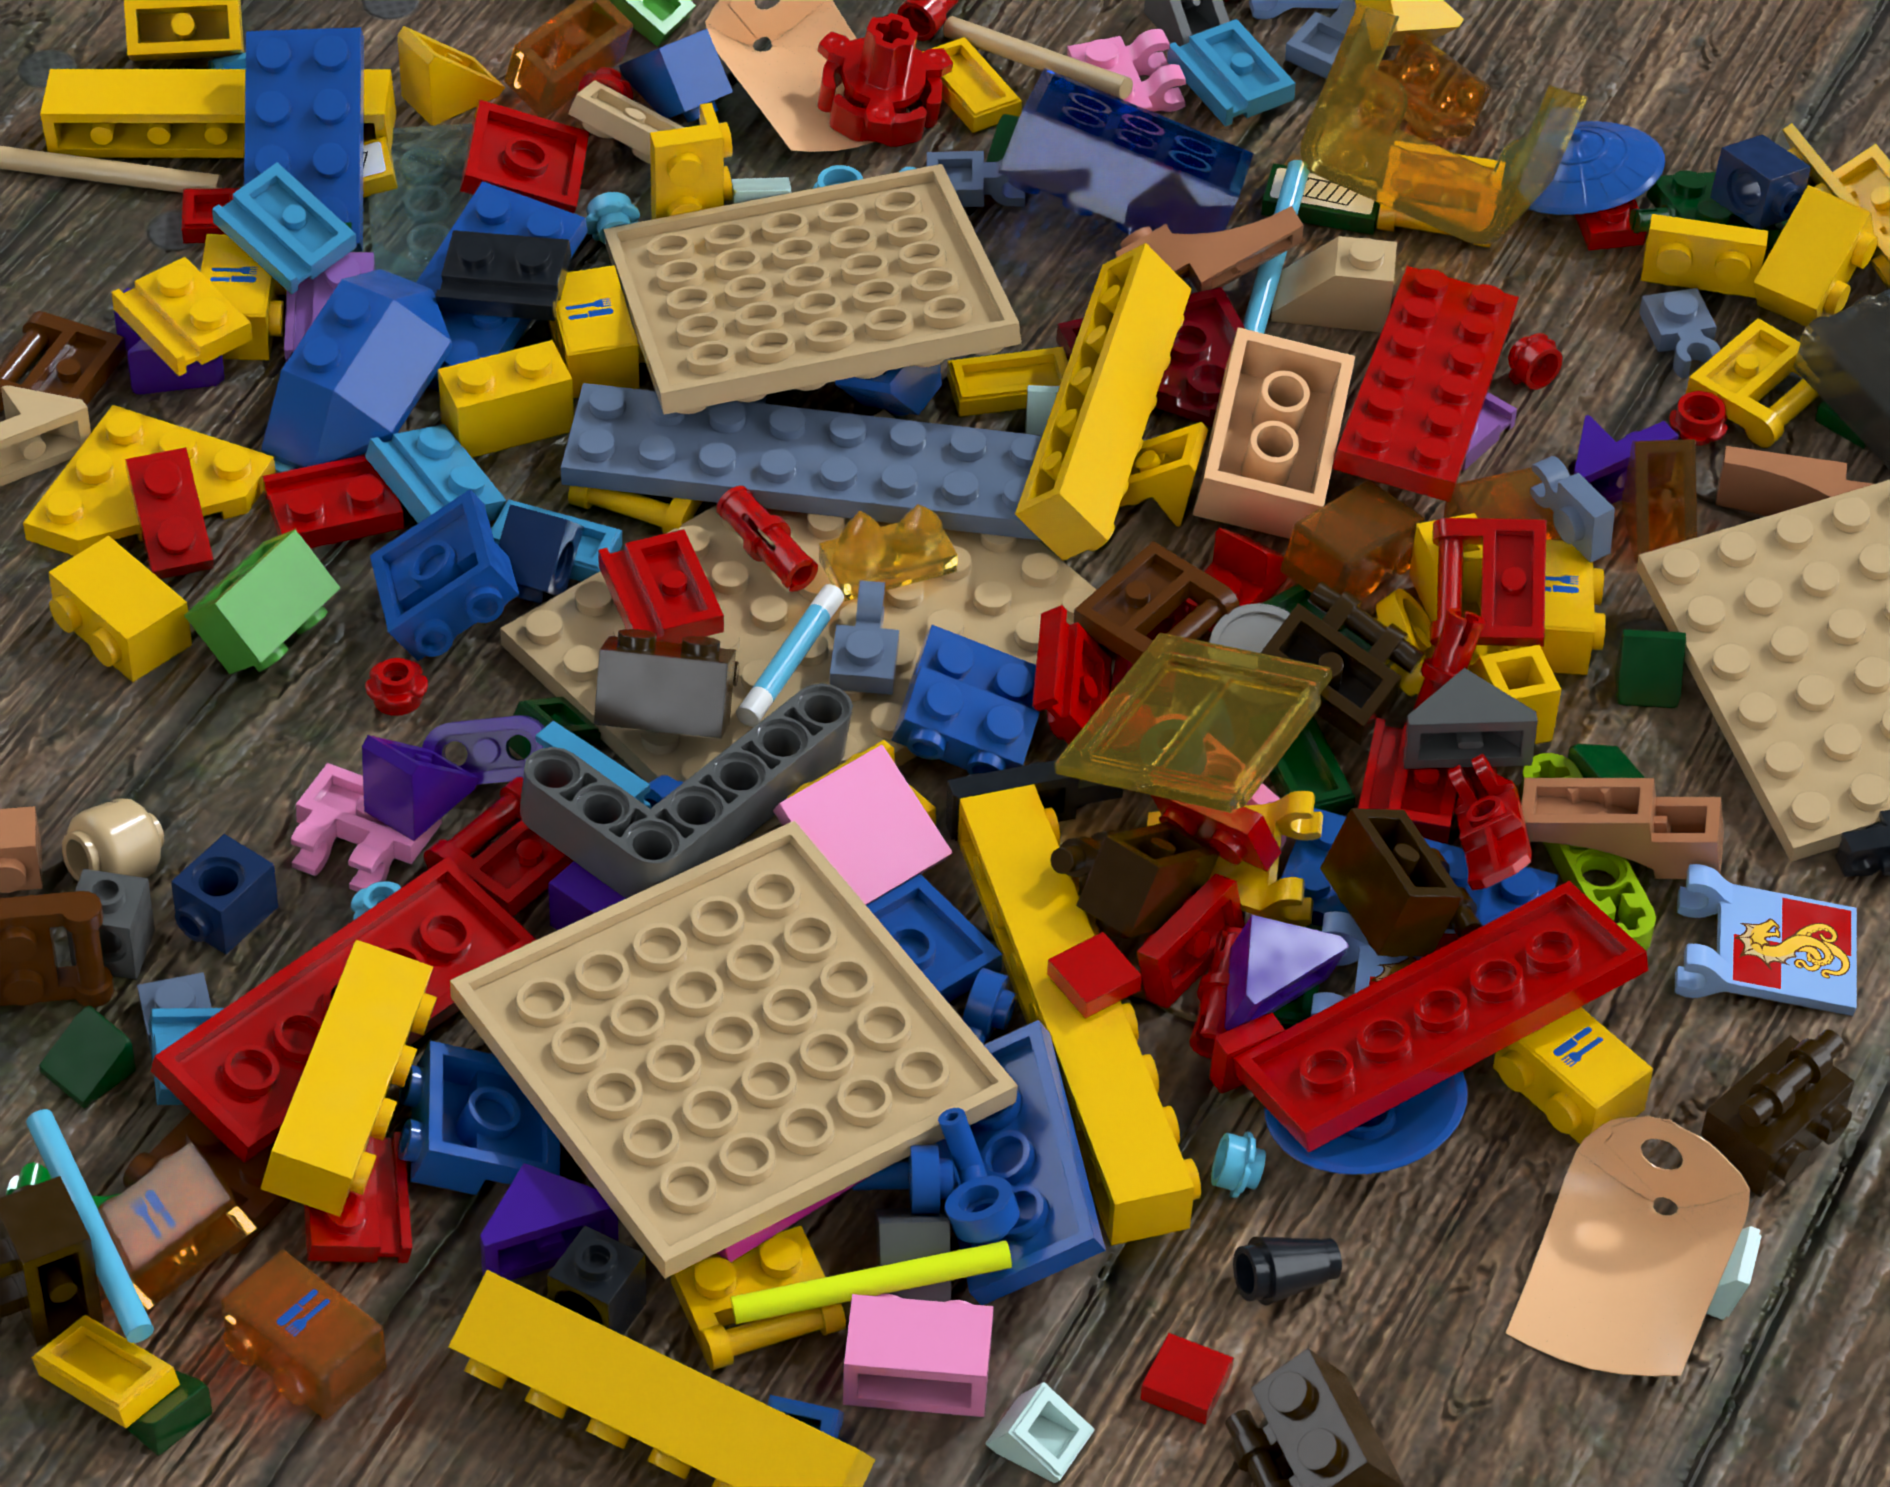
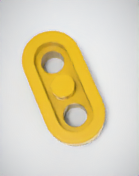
[1376,589,1435,696]

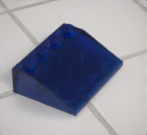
[998,68,1254,235]

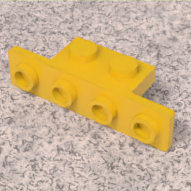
[1782,123,1890,289]

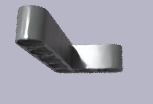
[520,683,853,898]

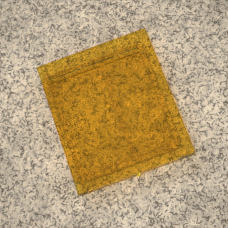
[1054,633,1332,813]

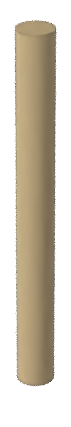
[943,16,1133,99]
[0,146,223,193]

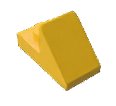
[1119,422,1208,527]

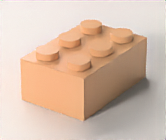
[1193,327,1355,544]

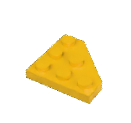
[23,405,276,556]

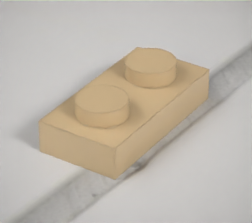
[568,80,685,164]

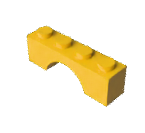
[1409,513,1561,744]

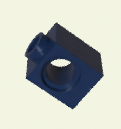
[1710,134,1811,230]
[498,504,584,604]
[171,834,279,955]

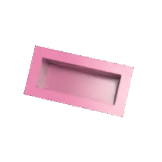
[843,1294,993,1417]

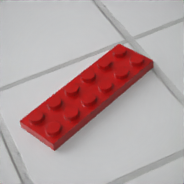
[1332,266,1519,502]
[150,856,537,1163]
[1233,881,1649,1153]

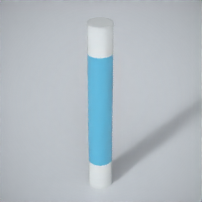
[736,584,844,727]

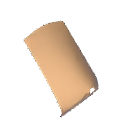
[705,0,909,152]
[1506,1115,1750,1376]

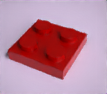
[460,100,589,213]

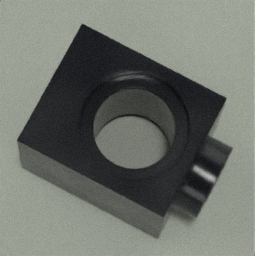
[547,1226,646,1335]

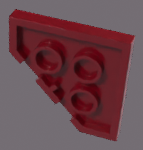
[1056,287,1245,427]

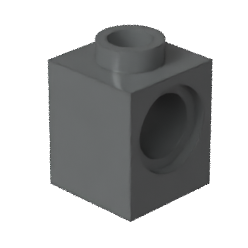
[66,869,155,980]

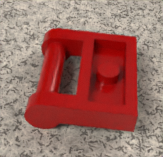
[1430,518,1547,647]
[423,777,573,917]

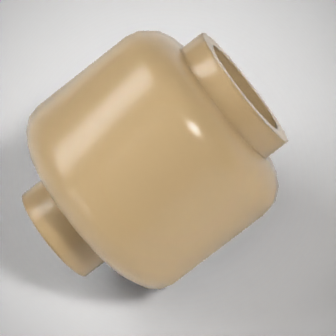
[62,798,164,881]

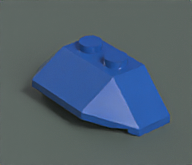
[261,269,453,469]

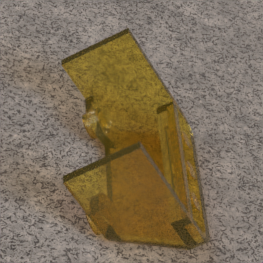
[1300,3,1588,245]

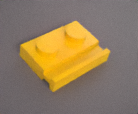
[111,257,253,376]

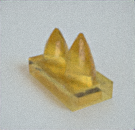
[819,504,958,602]

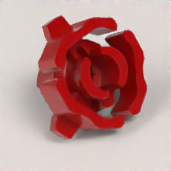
[817,13,953,147]

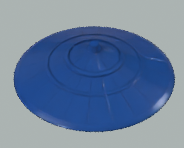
[1500,121,1665,215]
[1264,1071,1468,1175]

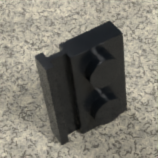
[436,230,572,321]

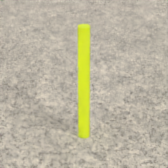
[730,1240,1012,1325]

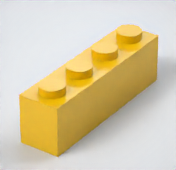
[261,940,437,1217]

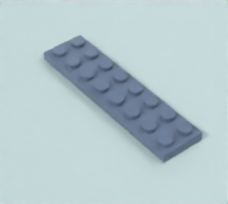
[561,383,1042,540]

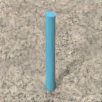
[1243,160,1310,334]
[26,1109,154,1343]

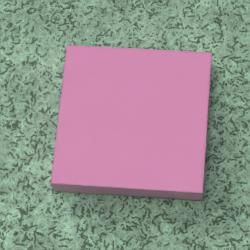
[773,745,953,905]

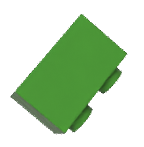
[184,529,340,674]

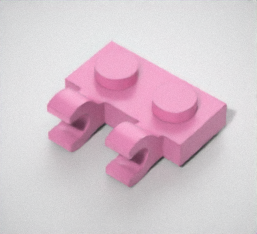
[1067,29,1186,135]
[290,763,442,892]

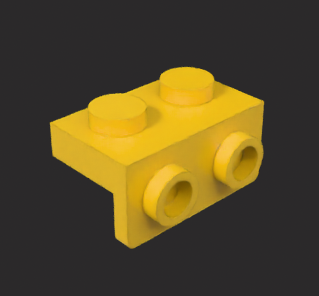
[650,103,733,220]
[1640,214,1768,298]

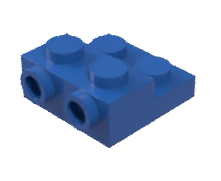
[370,489,519,661]
[891,625,1040,775]
[398,1041,560,1195]

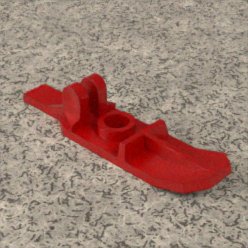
[1448,753,1532,890]

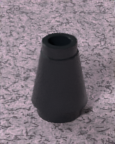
[1233,1236,1342,1306]

